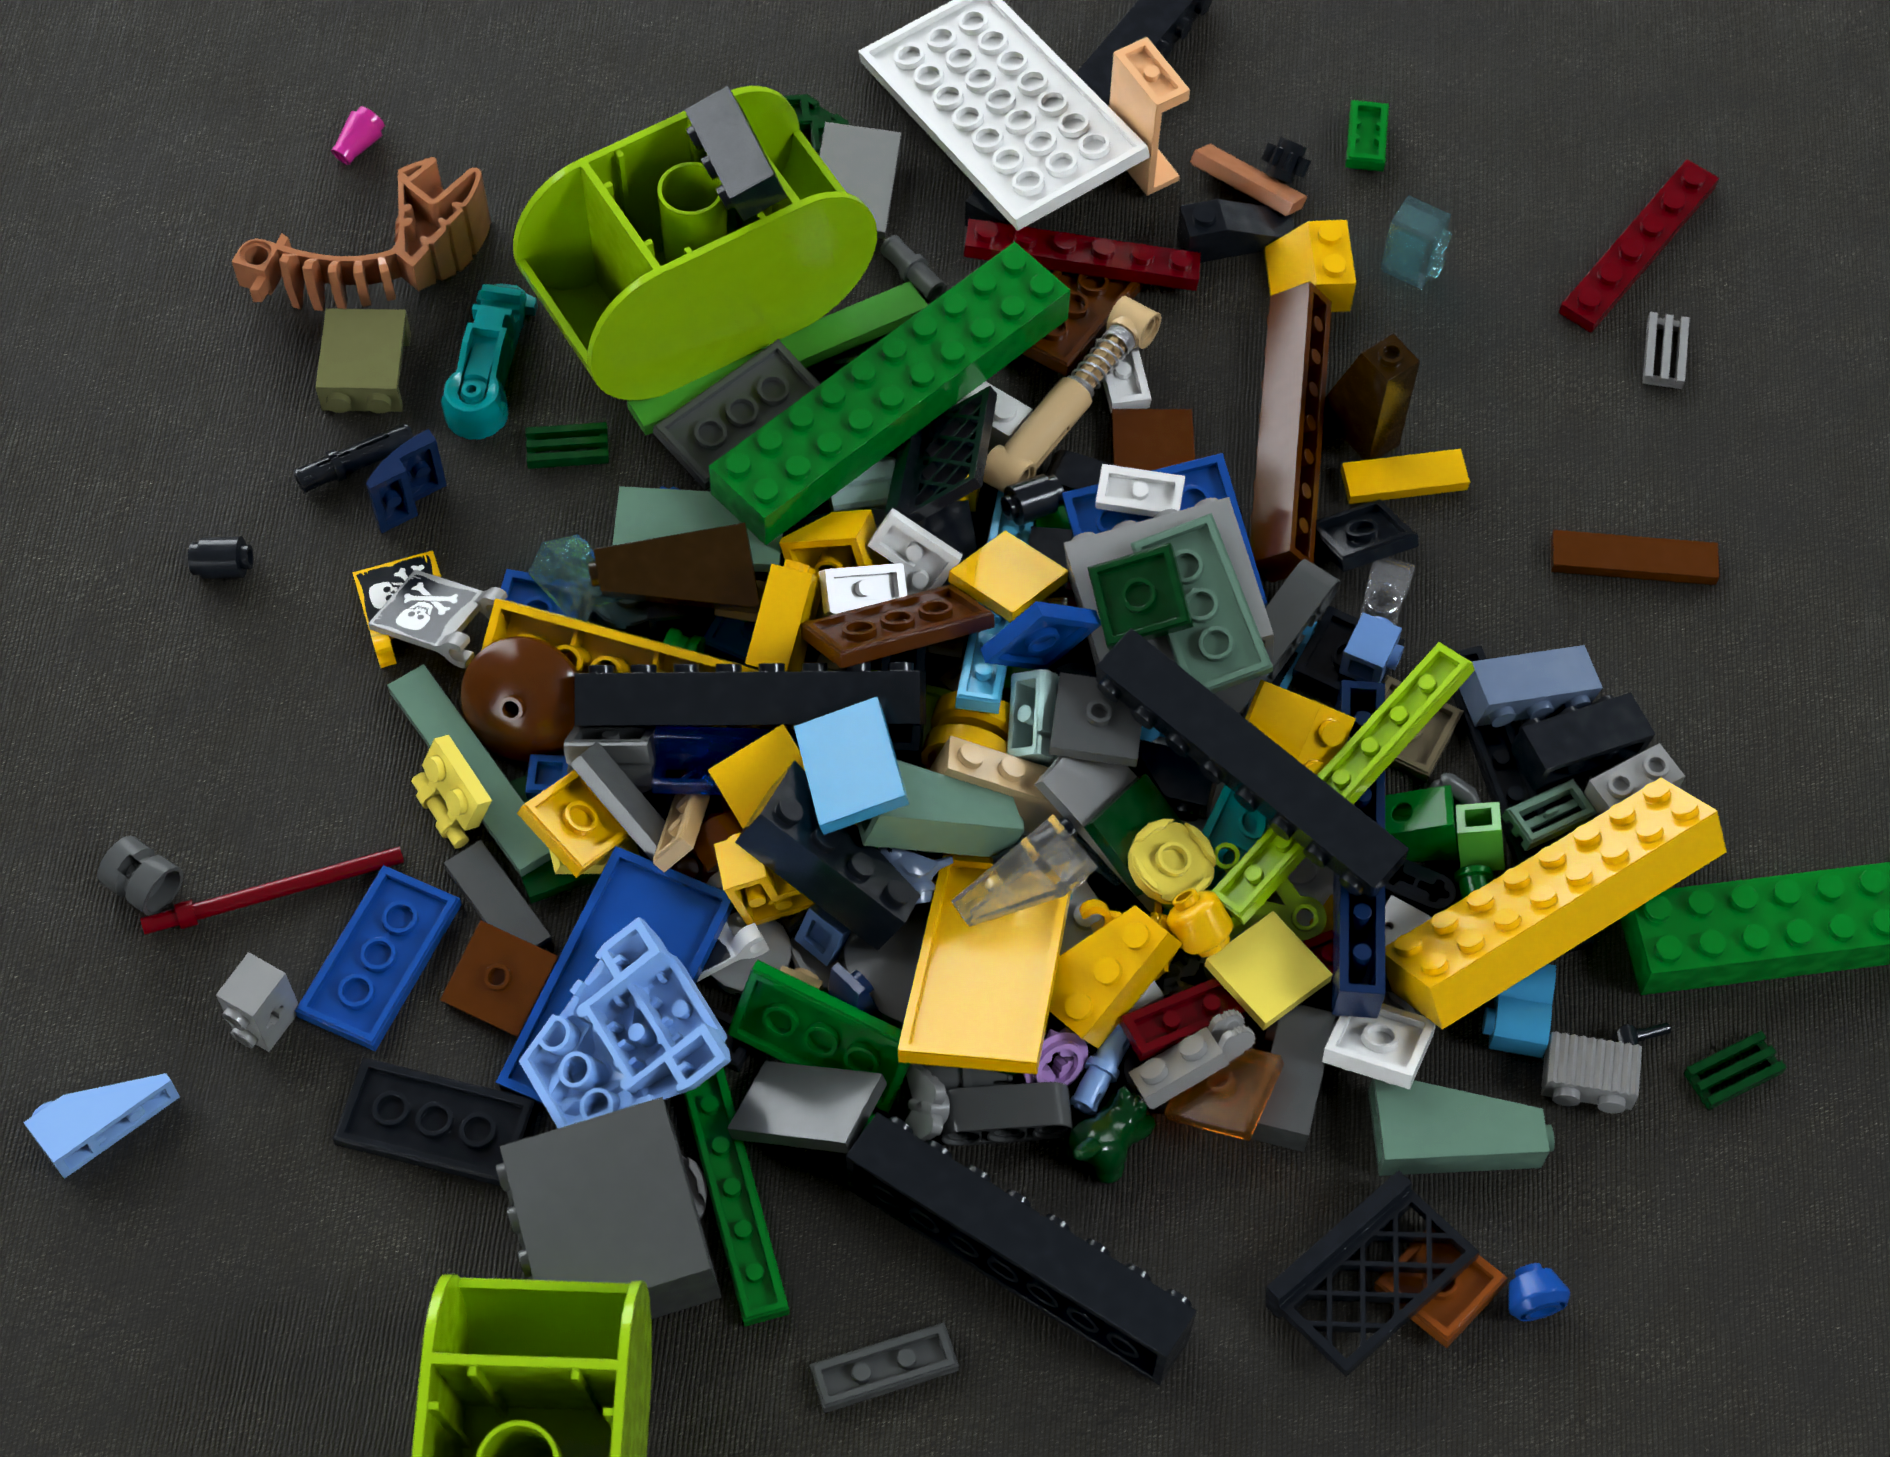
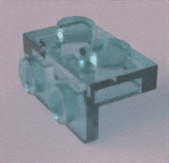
[528,534,623,621]

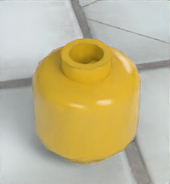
[1167,888,1234,958]

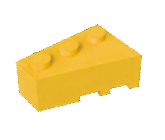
[1049,905,1183,1049]

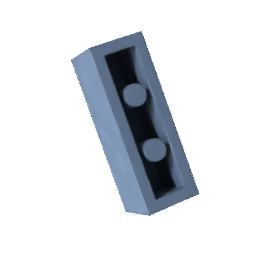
[1459,645,1603,727]

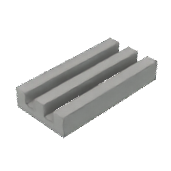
[1642,312,1690,389]

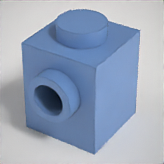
[1338,612,1404,683]

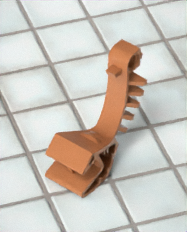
[232,157,491,311]

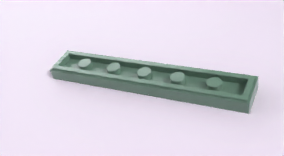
[387,664,551,877]

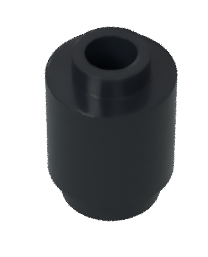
[1001,474,1064,526]
[188,536,254,579]

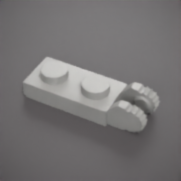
[1128,1009,1256,1109]

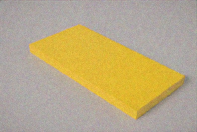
[898,853,1074,1075]

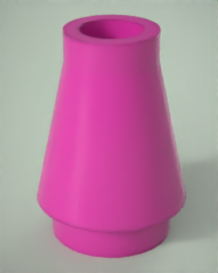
[331,106,385,165]

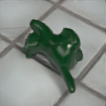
[1062,1087,1156,1184]

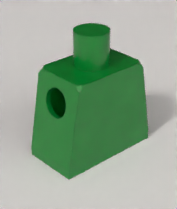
[1385,785,1460,862]

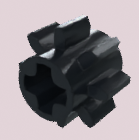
[1261,137,1311,184]

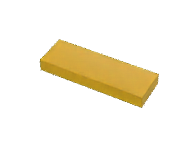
[1341,449,1470,504]

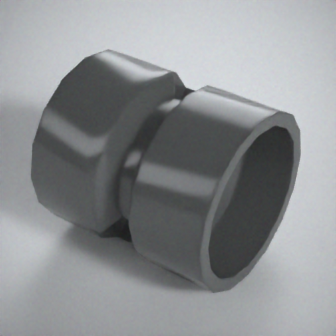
[97,835,184,915]

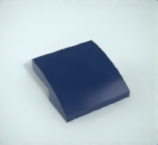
[366,428,447,533]

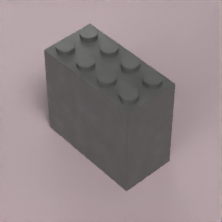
[496,1097,722,1319]

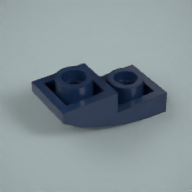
[828,962,878,1015]

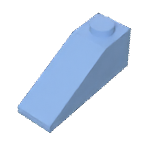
[23,1073,180,1179]

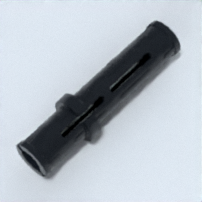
[293,422,414,494]

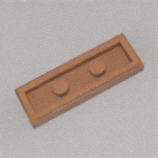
[1190,144,1307,216]

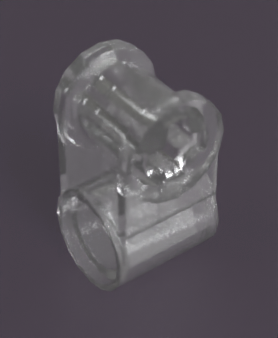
[1359,557,1416,625]

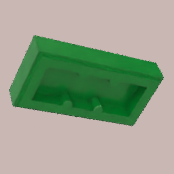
[1345,100,1389,172]

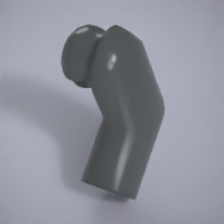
[1430,773,1481,805]

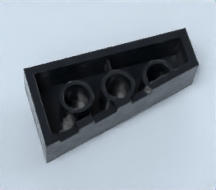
[735,761,921,950]

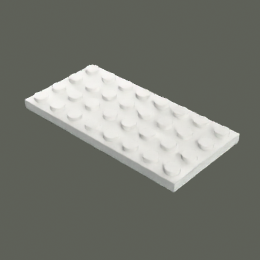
[858,0,1150,231]

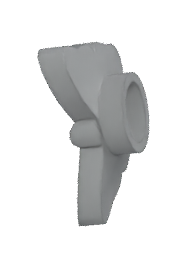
[905,1063,950,1141]

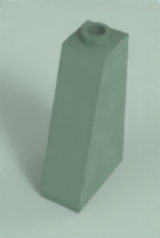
[857,760,1024,857]
[1368,1078,1555,1176]

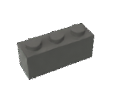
[1246,1004,1336,1152]

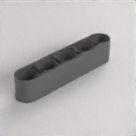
[1214,559,1341,718]

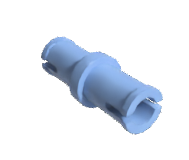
[1070,1025,1130,1116]

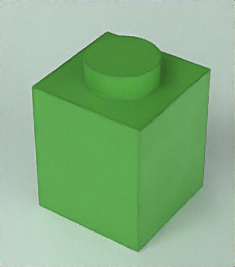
[1456,802,1505,871]

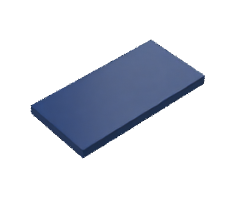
[496,846,734,1107]

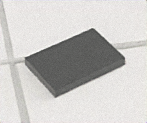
[727,1061,887,1153]

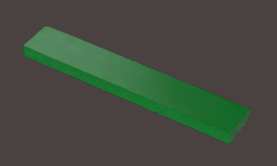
[683,1068,790,1327]

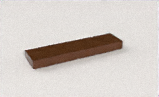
[1551,530,1719,585]

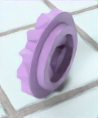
[1022,1027,1088,1086]

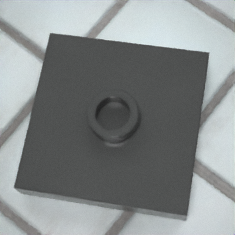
[1049,672,1142,767]

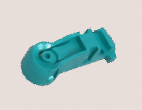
[441,283,538,439]

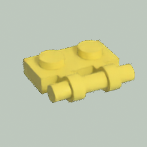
[411,735,492,849]

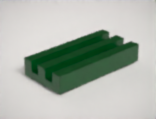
[526,422,609,469]
[1683,1030,1787,1111]

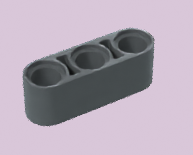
[941,1082,1073,1146]

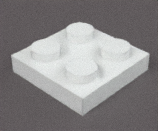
[1322,1004,1436,1089]

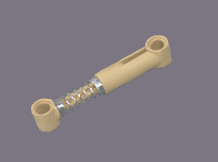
[983,296,1162,493]

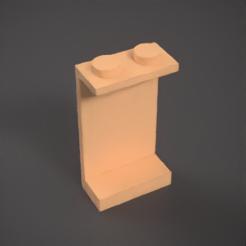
[1109,37,1190,196]

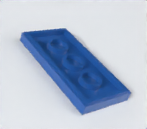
[295,865,462,1052]

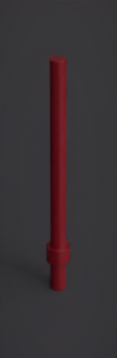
[140,846,404,935]

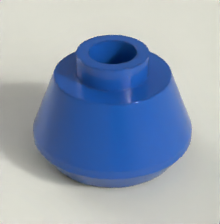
[1508,1263,1571,1321]

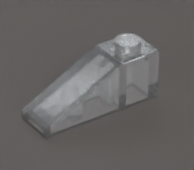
[951,814,1098,926]

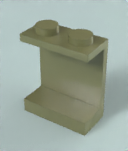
[315,308,411,414]

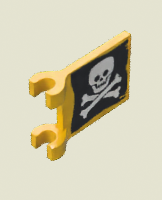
[353,550,441,668]

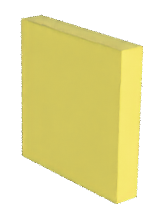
[1204,911,1333,1031]

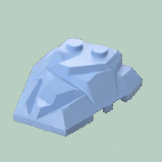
[519,917,731,1128]

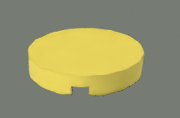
[1128,818,1216,905]

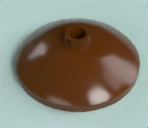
[461,636,578,763]

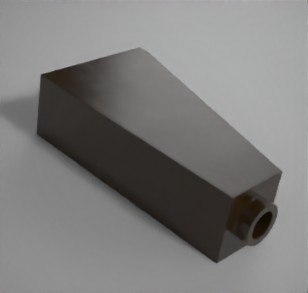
[1324,333,1420,460]
[588,522,760,613]

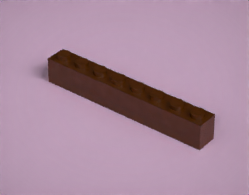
[1250,281,1332,583]

